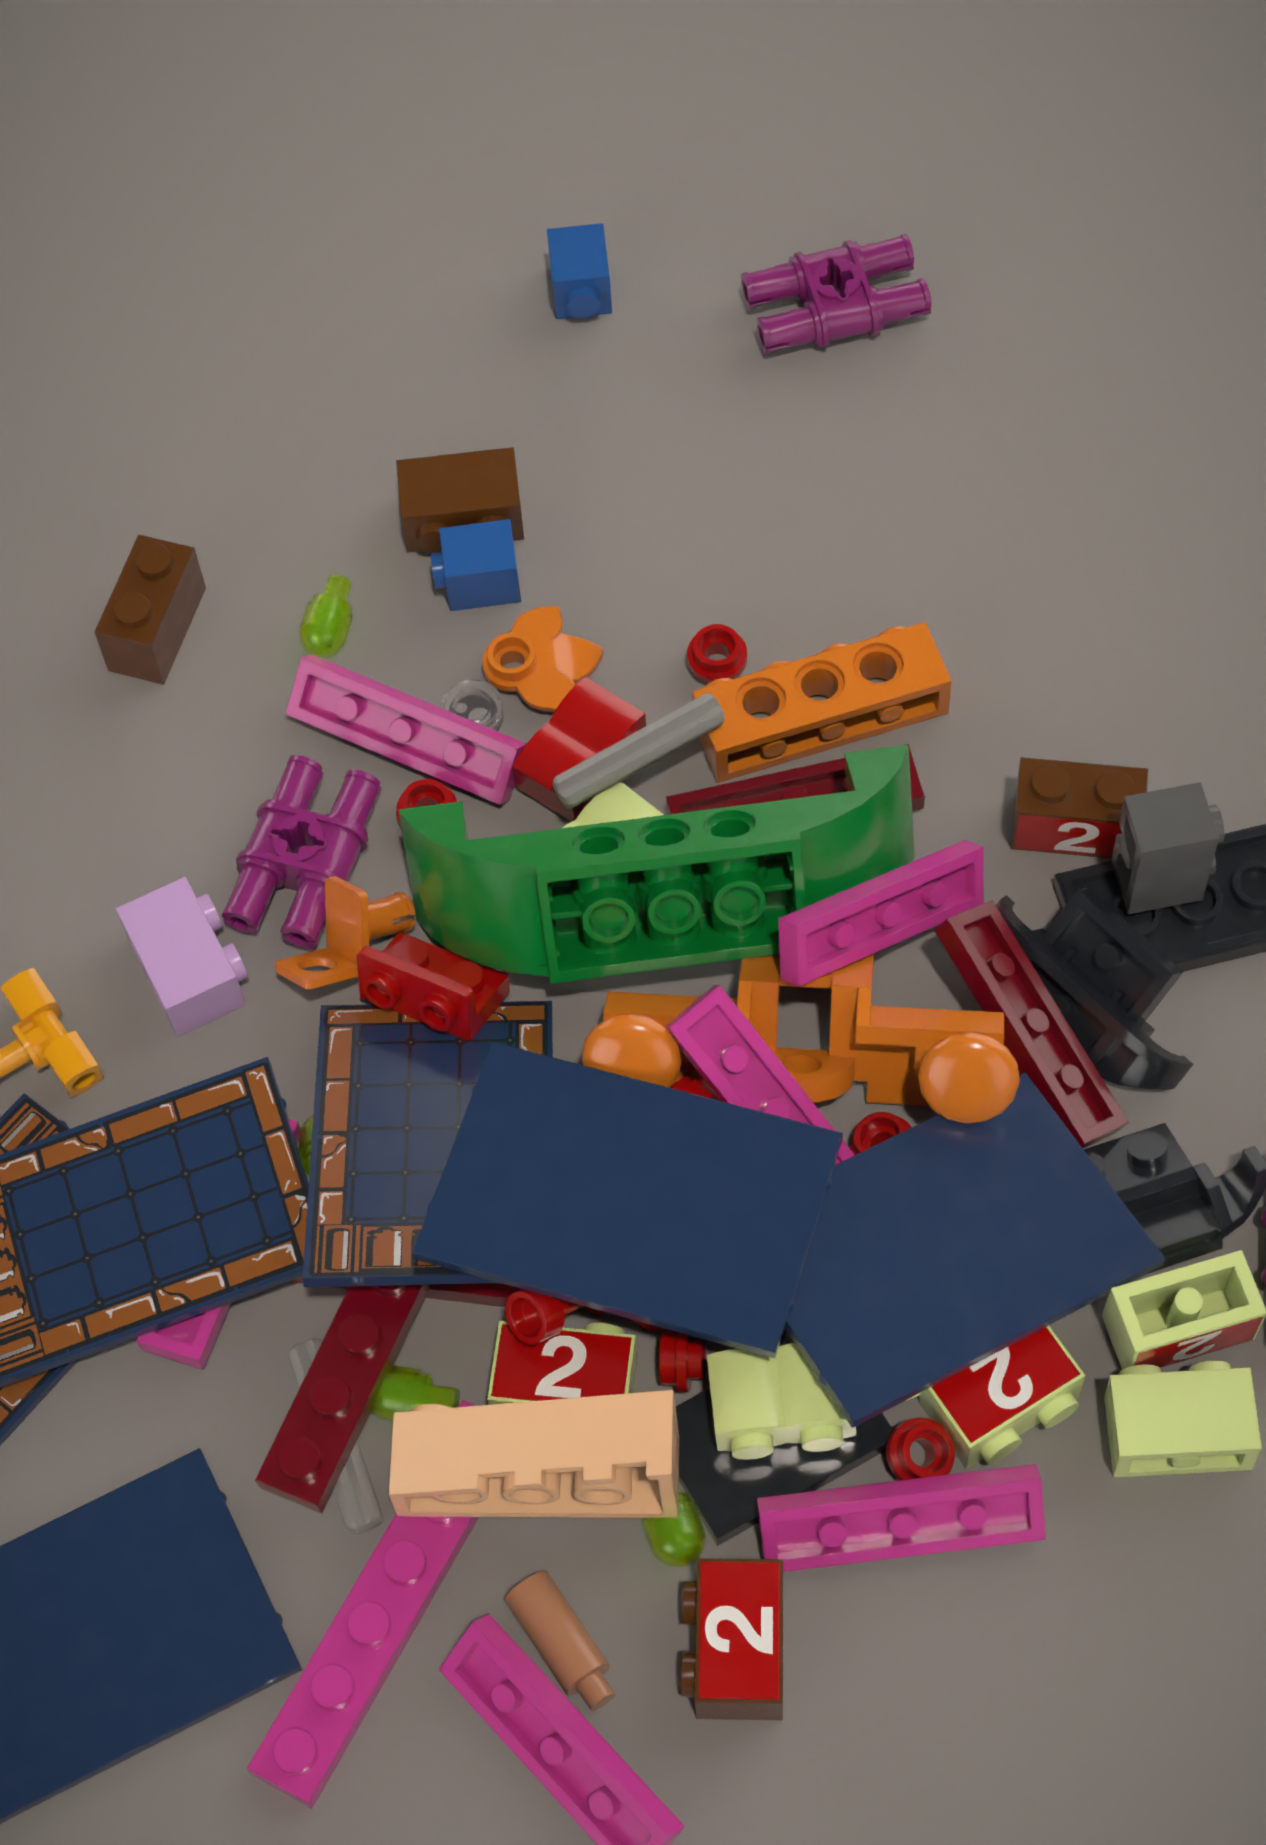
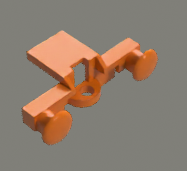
[581,953,1020,1124]

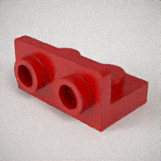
[356,932,510,1042]

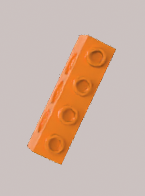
[692,622,952,783]

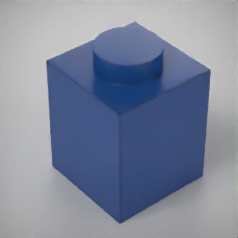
[547,223,612,319]
[430,519,521,611]

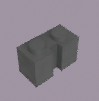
[1111,782,1225,914]

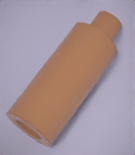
[505,1571,615,1711]

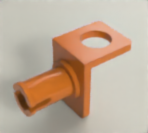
[275,876,416,989]

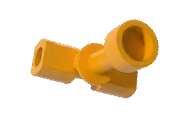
[0,968,104,1098]

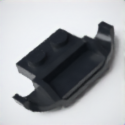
[996,887,1194,1090]
[1084,1123,1266,1274]

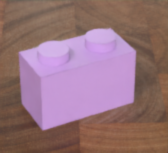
[115,876,248,1037]

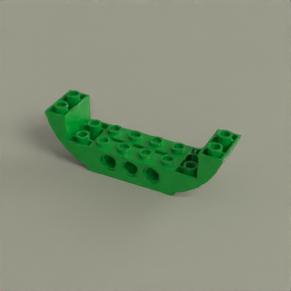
[399,745,915,984]

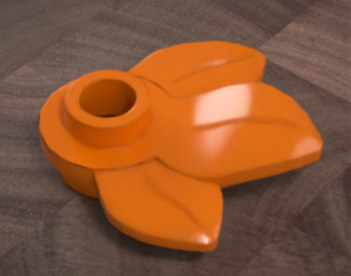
[482,606,603,712]

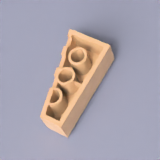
[389,1390,679,1518]

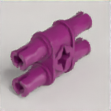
[741,234,932,354]
[222,755,381,950]

